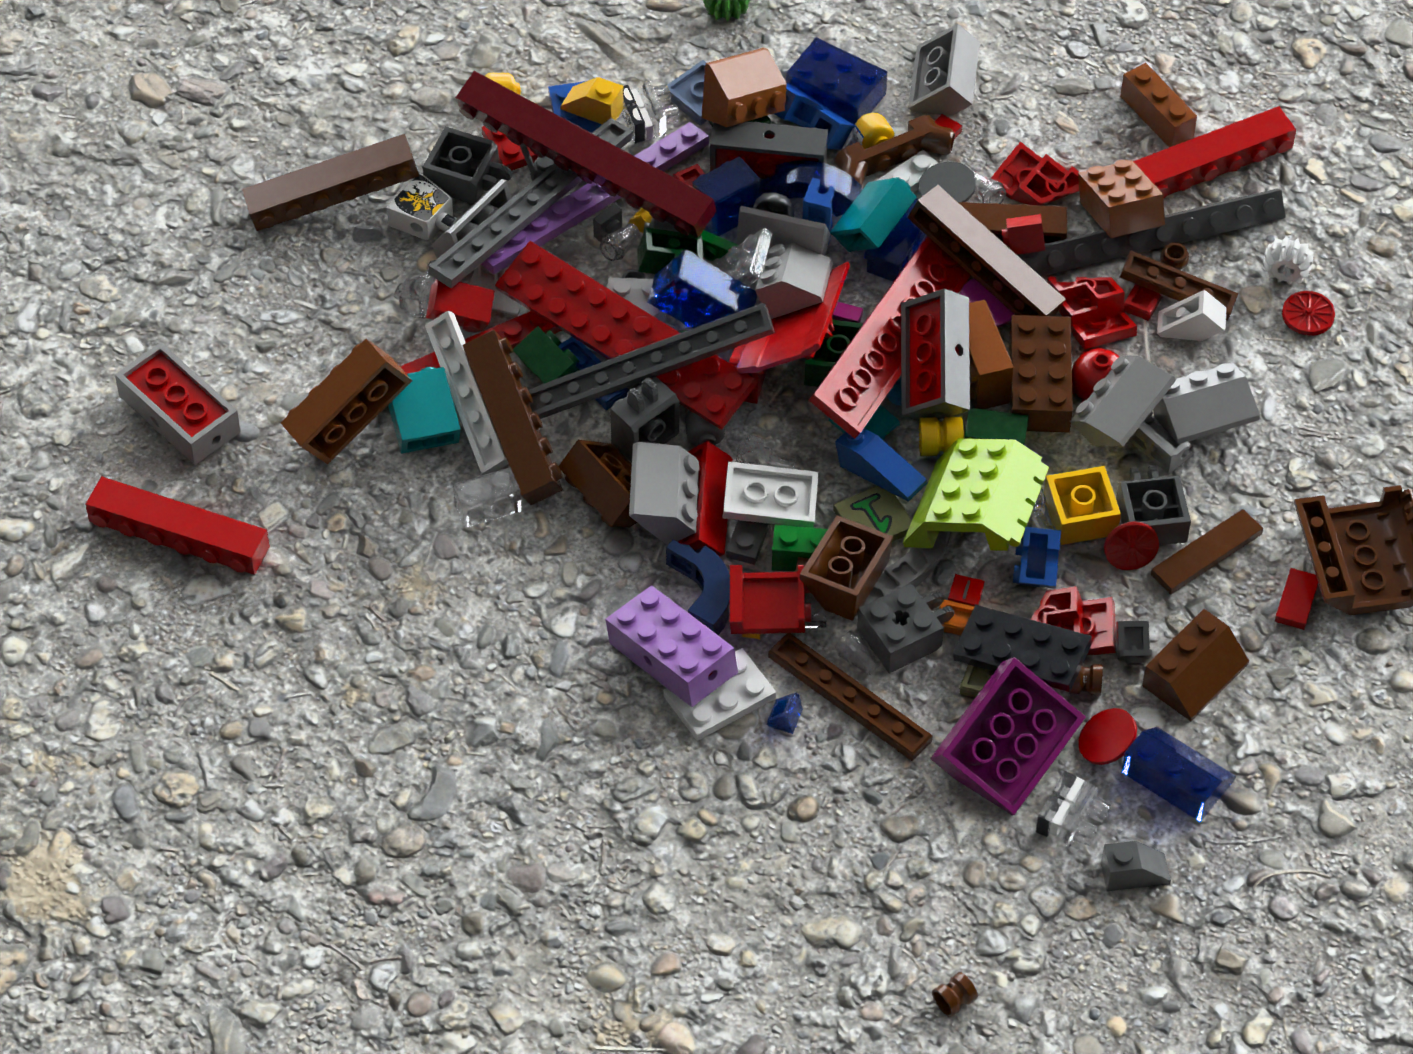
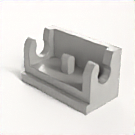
[1129,411,1193,474]

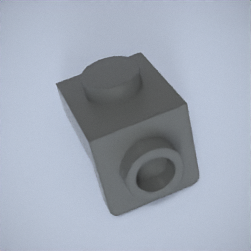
[1116,621,1152,665]

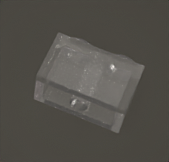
[453,467,521,528]

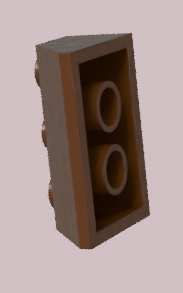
[559,439,638,528]
[799,515,893,621]
[1142,609,1249,722]

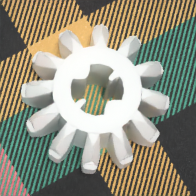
[1263,236,1313,285]

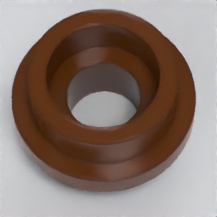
[1160,243,1189,270]

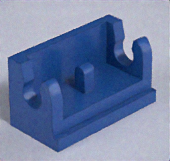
[802,178,834,245]

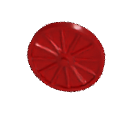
[1282,291,1335,336]
[1104,521,1159,570]

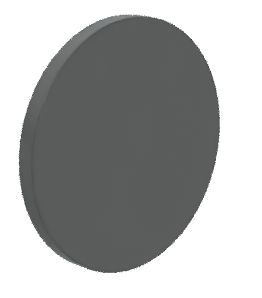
[919,162,976,202]

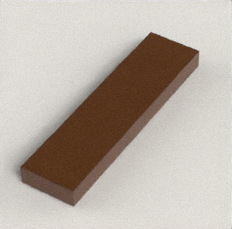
[1119,250,1238,321]
[1151,509,1263,595]

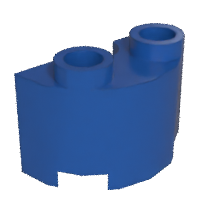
[1013,527,1061,589]

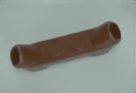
[834,115,955,194]

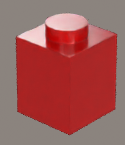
[1002,214,1046,255]

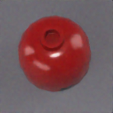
[1072,348,1120,403]

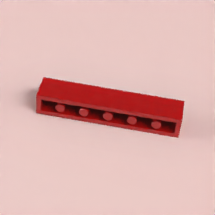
[1133,106,1296,199]
[85,476,270,575]

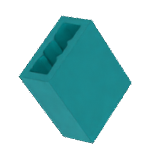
[830,177,917,252]
[388,367,461,454]

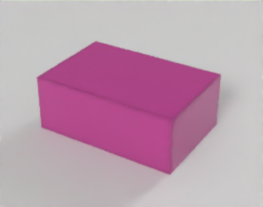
[833,302,863,323]

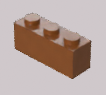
[1120,63,1197,147]

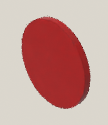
[1078,708,1137,765]

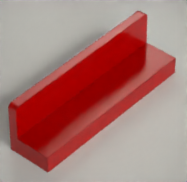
[678,441,733,557]

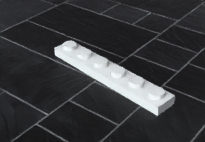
[425,311,509,477]

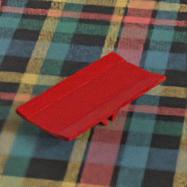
[737,261,850,375]

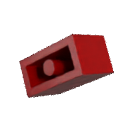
[426,279,495,333]

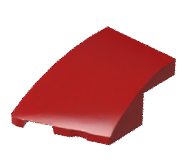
[987,141,1079,206]
[1047,277,1137,350]
[1031,586,1116,655]

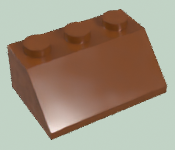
[701,48,787,127]

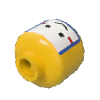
[853,113,894,149]

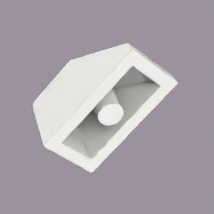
[1157,290,1226,341]

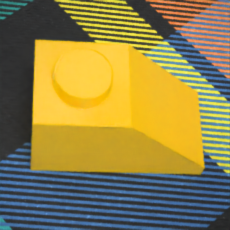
[561,77,624,124]

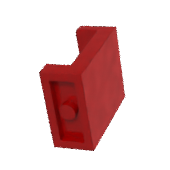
[730,565,811,634]

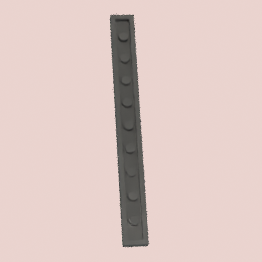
[428,118,633,288]
[1017,188,1286,276]
[528,303,775,419]

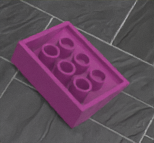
[930,657,1086,815]

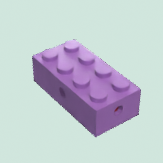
[605,585,738,707]

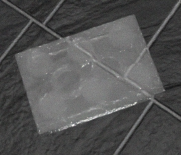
[700,228,773,313]

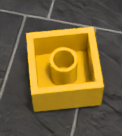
[1043,466,1121,545]

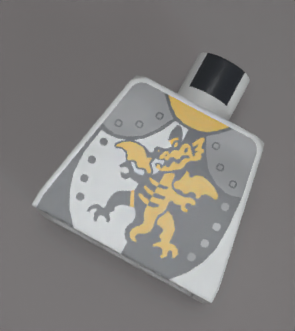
[386,173,458,240]

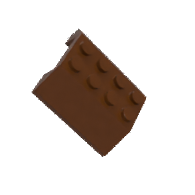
[1294,485,1413,616]

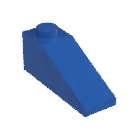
[835,428,928,502]

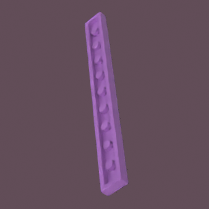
[481,122,709,275]

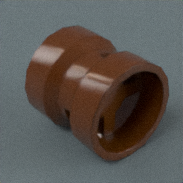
[1069,664,1103,696]
[932,972,978,1017]

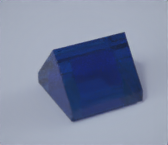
[766,693,803,734]

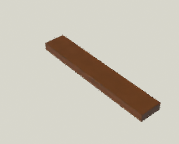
[768,633,933,761]

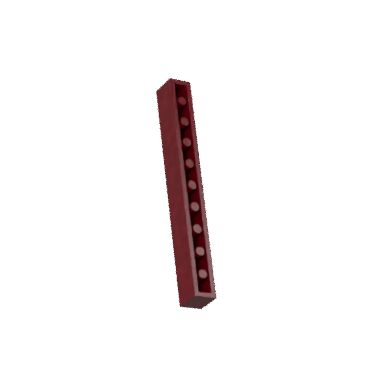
[455,71,717,238]

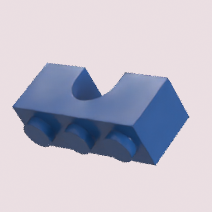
[774,83,854,150]

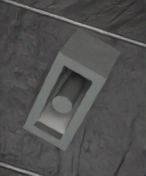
[1101,841,1171,892]

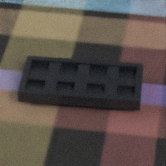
[953,605,1092,692]

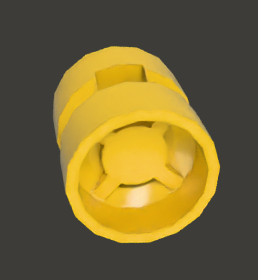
[919,417,964,456]

